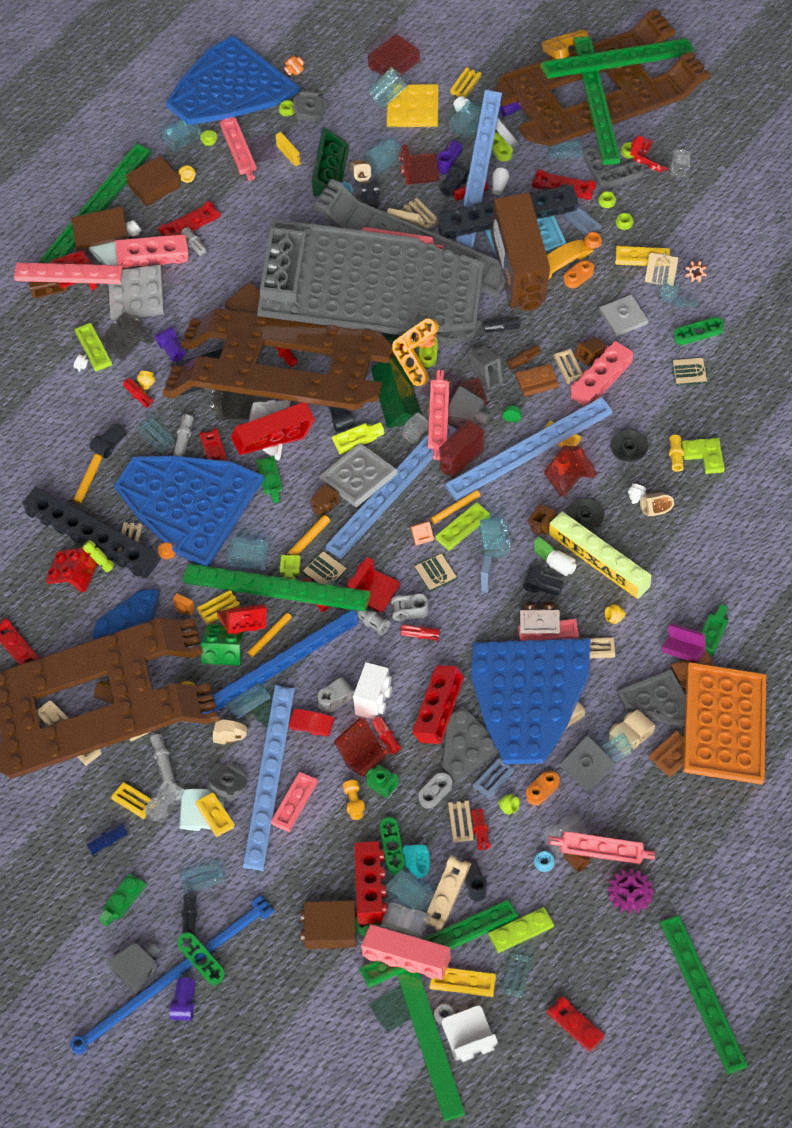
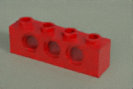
[412,665,464,744]
[354,841,387,925]

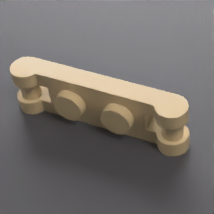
[422,855,471,931]

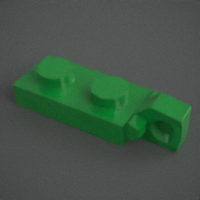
[256,456,282,503]
[702,604,729,656]
[99,873,147,927]

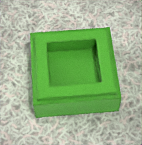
[534,537,553,561]

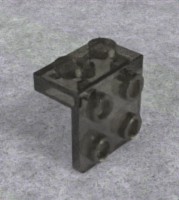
[102,311,155,360]
[211,389,254,420]

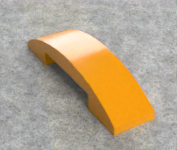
[547,240,593,279]

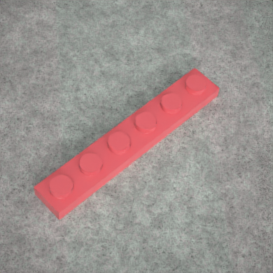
[14,263,123,284]

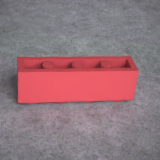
[361,924,451,980]

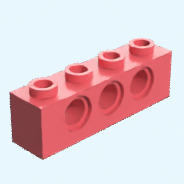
[115,235,188,268]
[571,341,633,407]

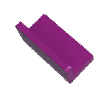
[661,623,706,663]

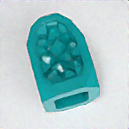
[403,845,430,878]

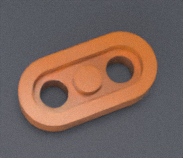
[564,260,594,288]
[526,771,560,805]

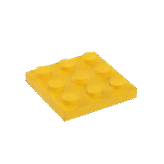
[387,84,439,127]

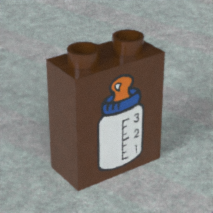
[491,193,550,311]

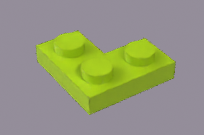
[682,438,725,474]

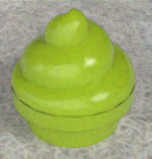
[498,794,520,814]

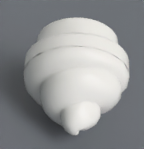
[126,220,142,237]
[628,483,647,504]

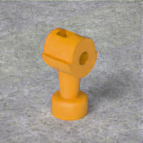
[343,780,365,820]

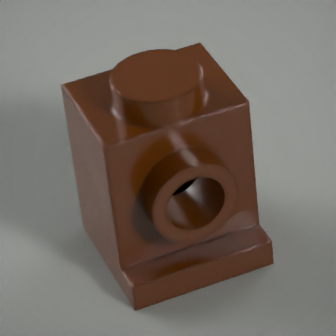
[574,337,606,366]
[310,484,340,516]
[527,504,558,536]

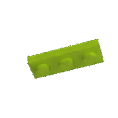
[74,323,112,372]
[436,502,490,551]
[488,907,554,953]

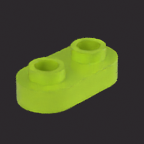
[491,133,513,162]
[419,337,438,368]

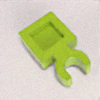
[280,555,301,580]

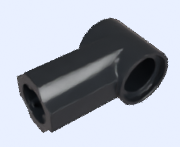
[439,164,470,197]
[361,181,379,209]
[327,406,354,432]
[89,423,127,459]
[522,567,564,596]
[462,857,487,901]

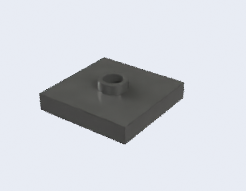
[560,735,616,793]

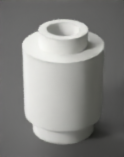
[547,550,576,576]

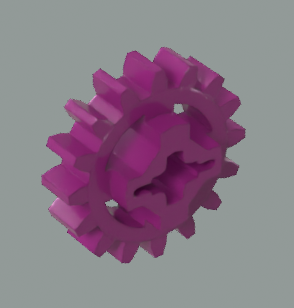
[608,869,654,914]

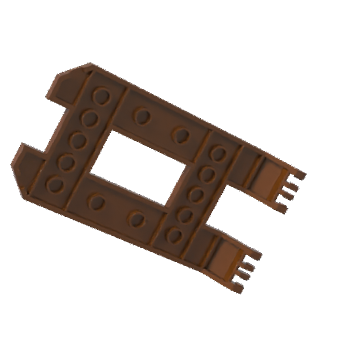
[494,9,711,147]
[162,308,393,410]
[0,618,219,779]

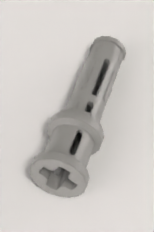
[343,608,390,635]

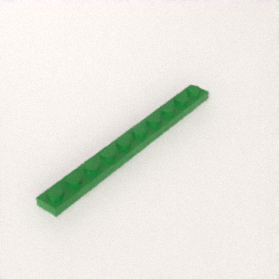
[573,36,620,165]
[540,38,695,79]
[39,144,151,263]
[182,564,371,612]

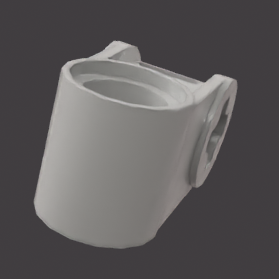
[391,594,429,621]
[318,677,355,713]

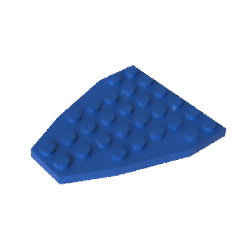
[166,35,300,125]
[114,456,264,567]
[471,639,591,764]

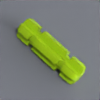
[83,540,114,572]

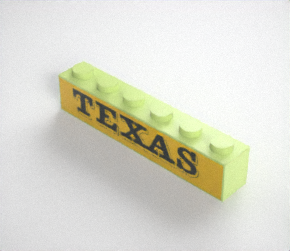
[549,511,651,599]

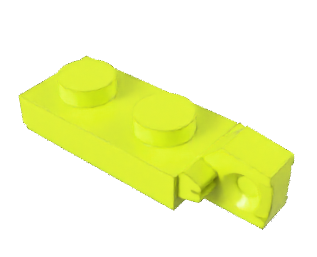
[332,422,384,455]

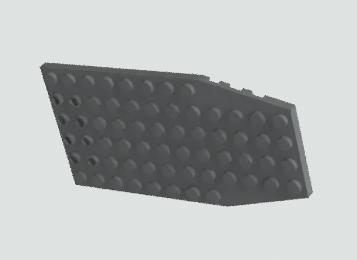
[257,219,484,335]

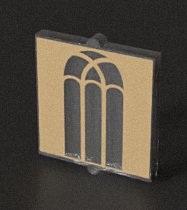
[644,252,679,288]

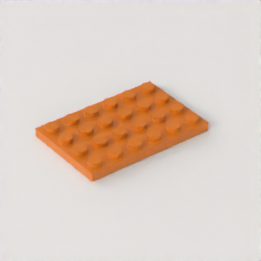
[683,662,766,784]

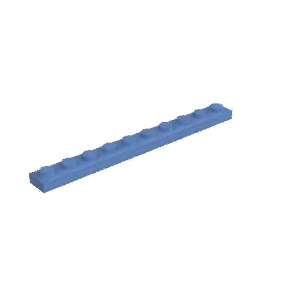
[456,90,502,249]
[446,397,612,501]
[326,424,456,559]
[243,685,295,871]

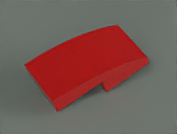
[288,709,335,737]

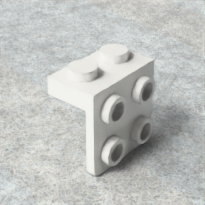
[442,1006,498,1062]

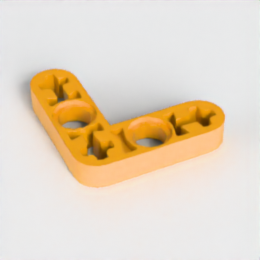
[542,30,588,59]
[392,319,439,386]

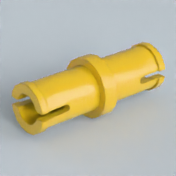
[669,435,684,471]

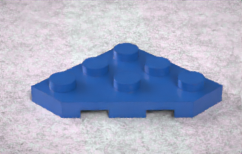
[92,589,160,640]

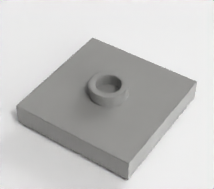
[599,295,648,337]

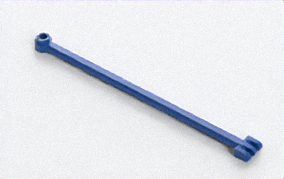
[70,895,275,1055]

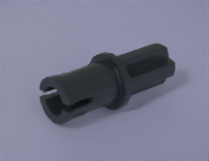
[484,318,520,333]
[181,894,198,934]

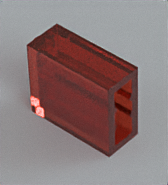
[368,34,420,83]
[439,420,484,479]

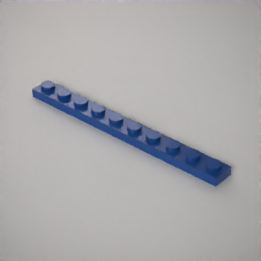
[194,610,358,725]

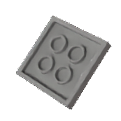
[109,265,165,321]
[319,443,398,507]

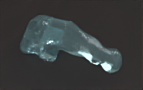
[660,283,699,308]

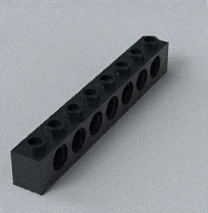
[436,185,579,239]
[22,486,160,579]

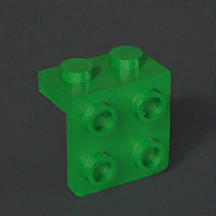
[201,624,245,666]

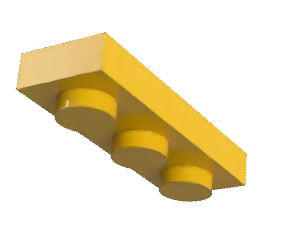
[616,246,670,267]
[430,968,496,997]

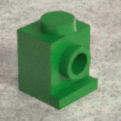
[366,765,399,799]

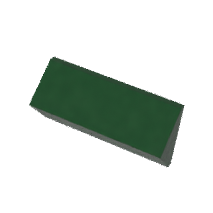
[311,127,350,197]
[371,356,423,428]

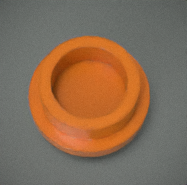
[584,232,602,248]
[158,542,176,559]

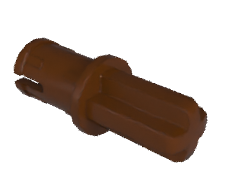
[506,345,541,371]

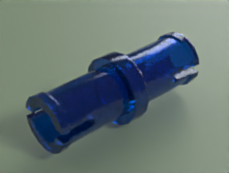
[86,824,128,855]

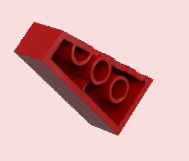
[231,402,315,455]

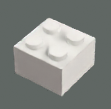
[353,663,392,719]

